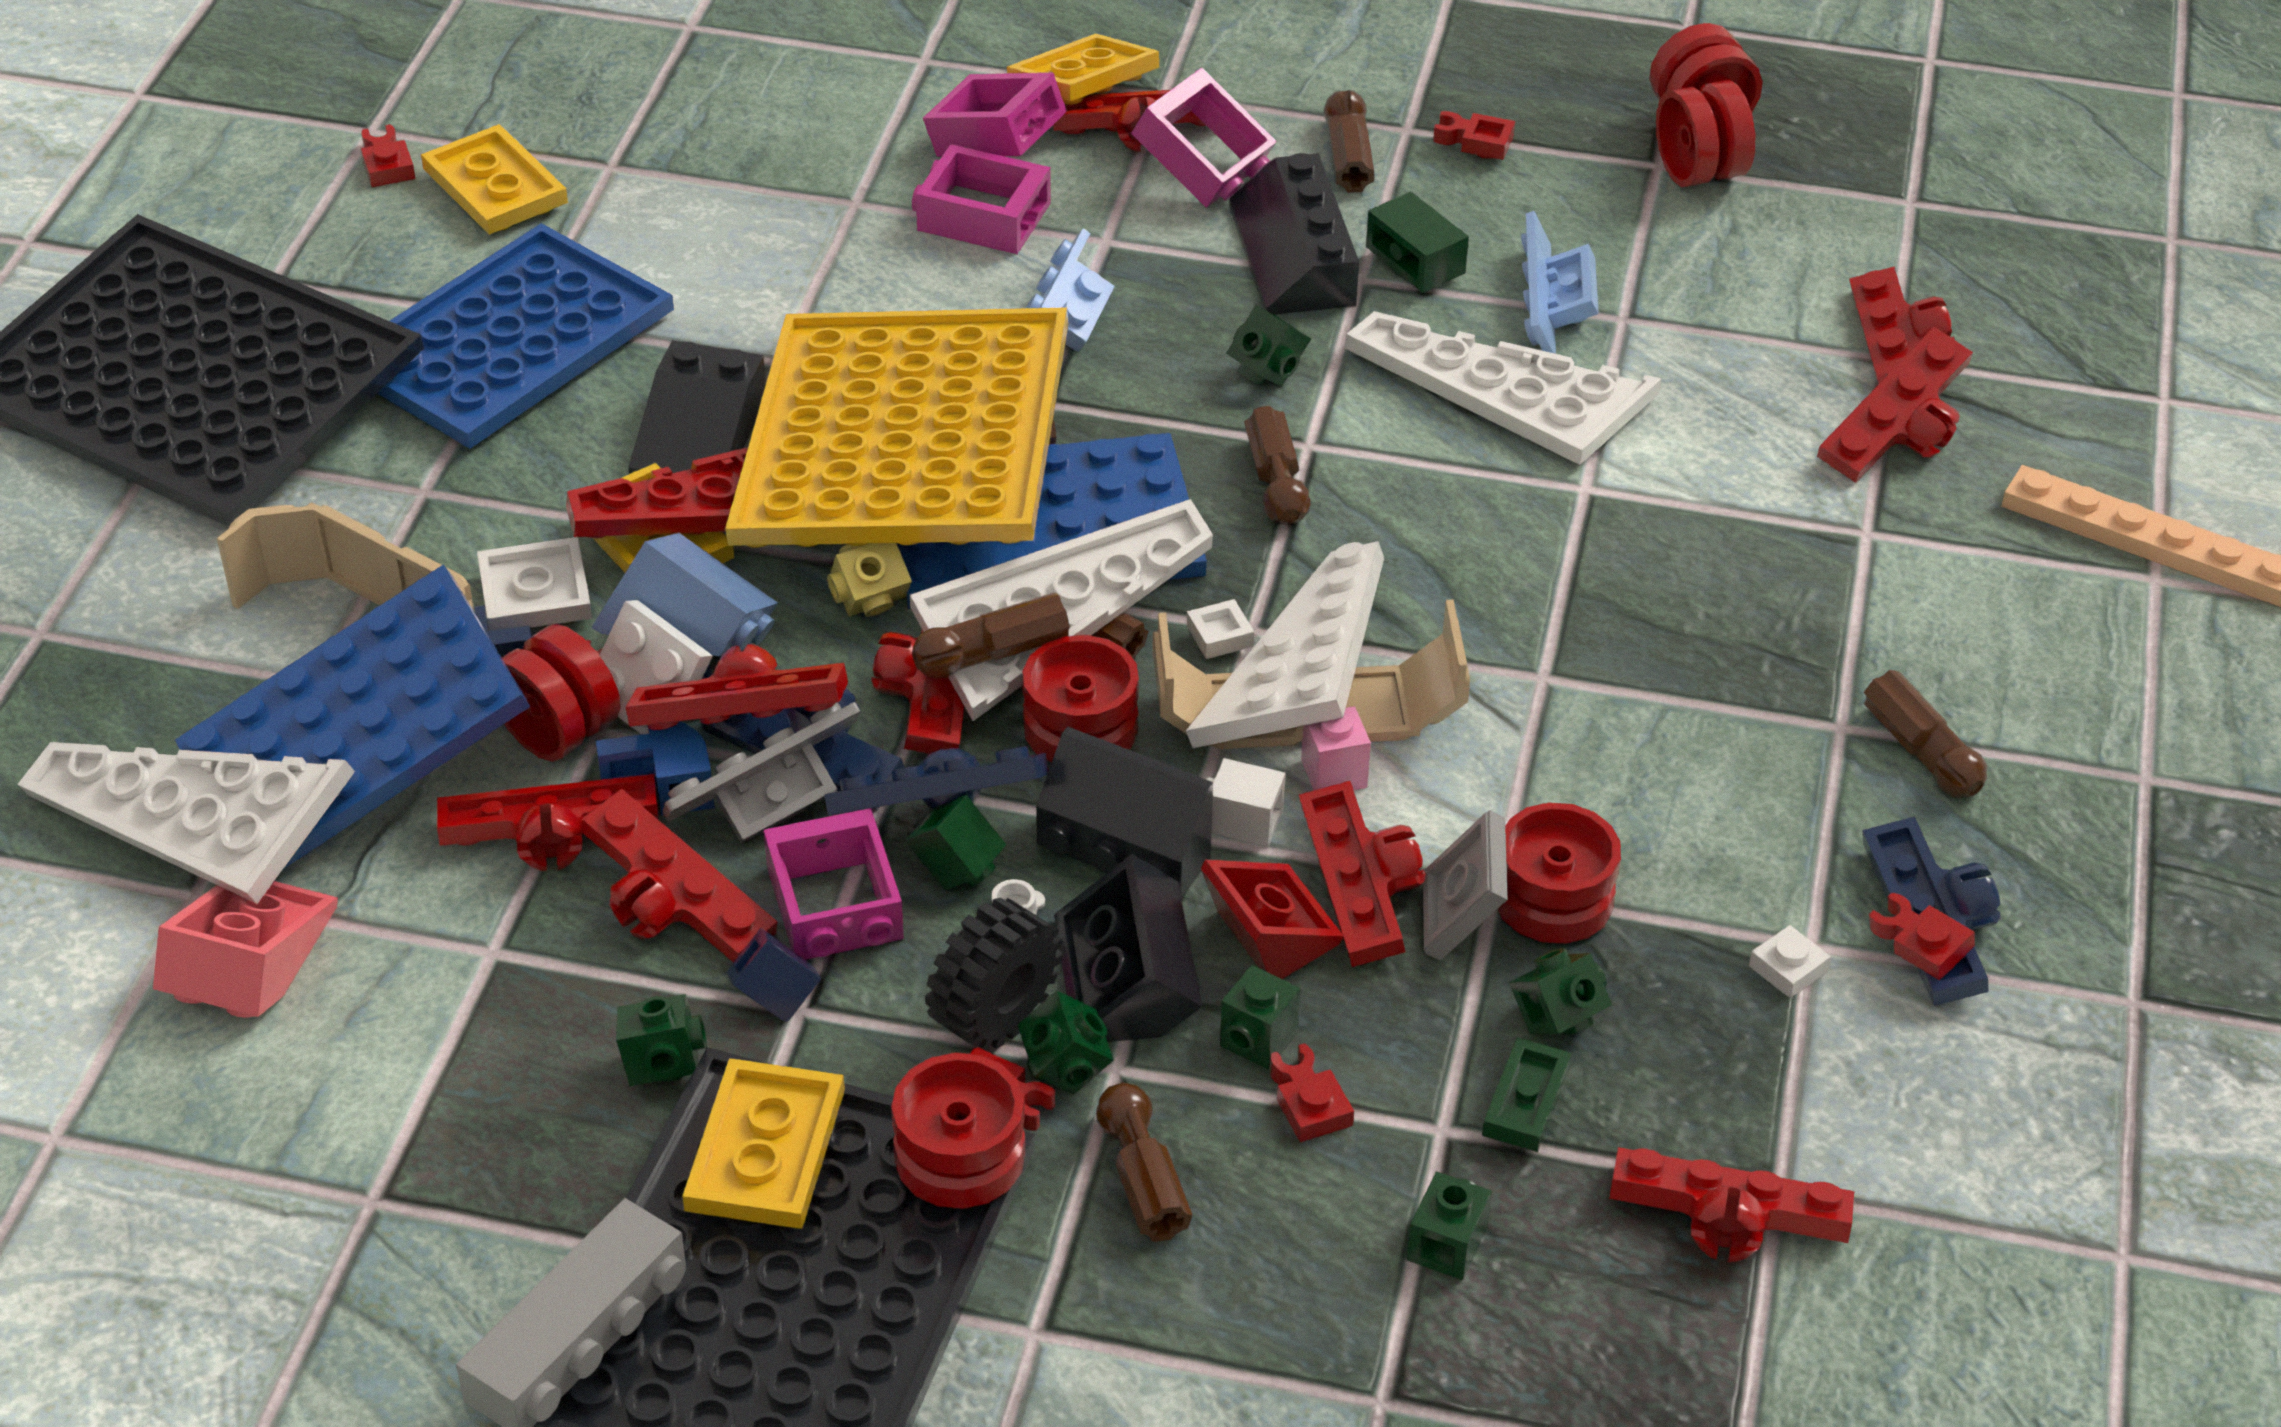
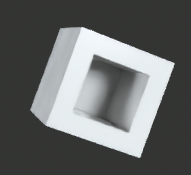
[1206,758,1286,847]

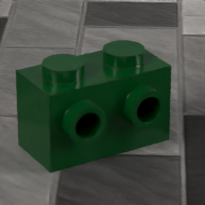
[1366,191,1469,293]

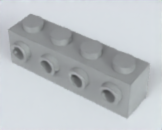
[456,1198,687,1427]

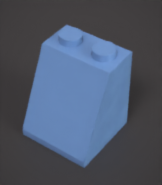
[592,533,778,656]

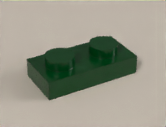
[1482,1037,1572,1152]

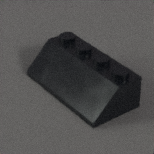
[1229,153,1359,315]

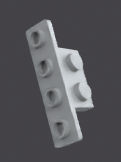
[662,702,861,844]

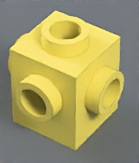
[827,543,912,617]

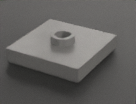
[1423,810,1508,961]

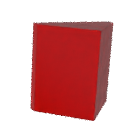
[1201,860,1344,979]

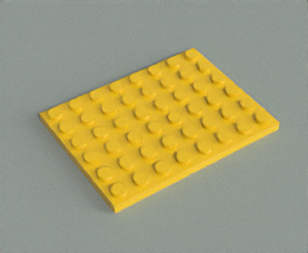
[725,307,1069,548]

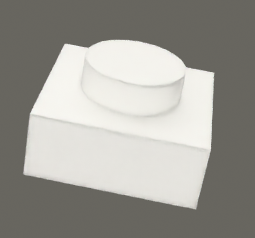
[1187,599,1254,659]
[1749,925,1831,998]

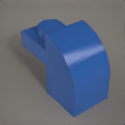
[596,721,715,816]

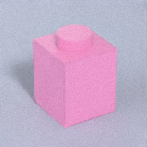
[1301,706,1371,790]

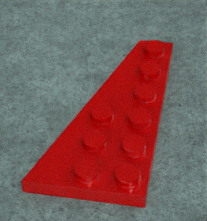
[566,447,748,539]

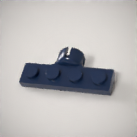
[699,688,905,811]
[824,746,1049,816]
[1862,816,2001,1006]

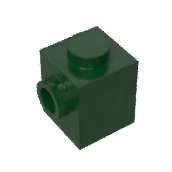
[905,795,1007,890]
[1220,965,1301,1070]
[1407,1171,1492,1280]

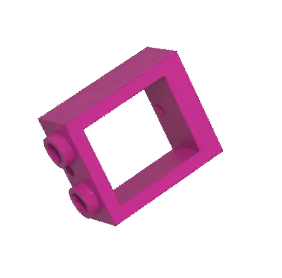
[1131,67,1277,208]
[923,72,1067,157]
[912,144,1051,255]
[763,808,904,960]

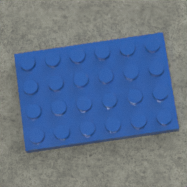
[377,223,674,449]
[896,433,1207,609]
[175,564,531,869]

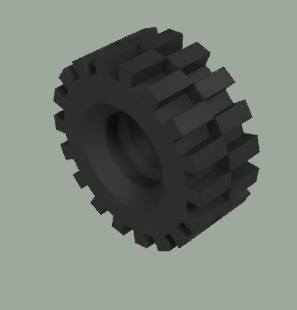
[925,897,1063,1051]

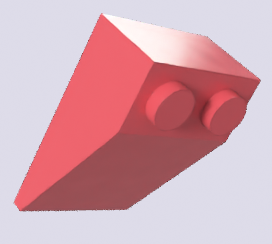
[153,881,338,1018]

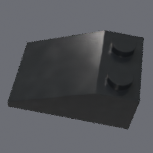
[628,340,766,474]

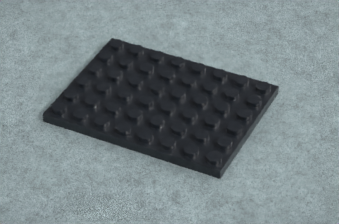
[0,214,424,527]
[533,1047,1035,1427]

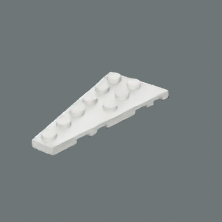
[1345,311,1661,465]
[910,499,1213,721]
[1186,541,1384,748]
[18,742,355,904]

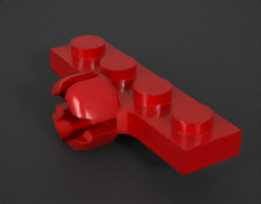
[1052,86,1222,152]
[1849,266,1955,384]
[1817,327,1973,483]
[871,628,964,754]
[625,644,848,730]
[437,774,659,871]
[1299,781,1426,967]
[581,789,778,963]
[1609,1147,1855,1262]

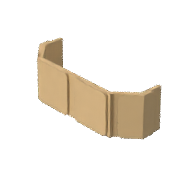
[217,502,474,611]
[1153,599,1470,749]

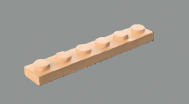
[2001,465,2281,607]

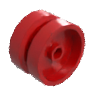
[1649,23,1763,113]
[1656,79,1756,187]
[502,624,621,762]
[1023,635,1139,763]
[1497,802,1621,944]
[891,1052,1025,1209]

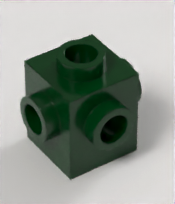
[1226,305,1312,387]
[1509,948,1612,1035]
[1017,990,1114,1094]
[616,994,707,1086]

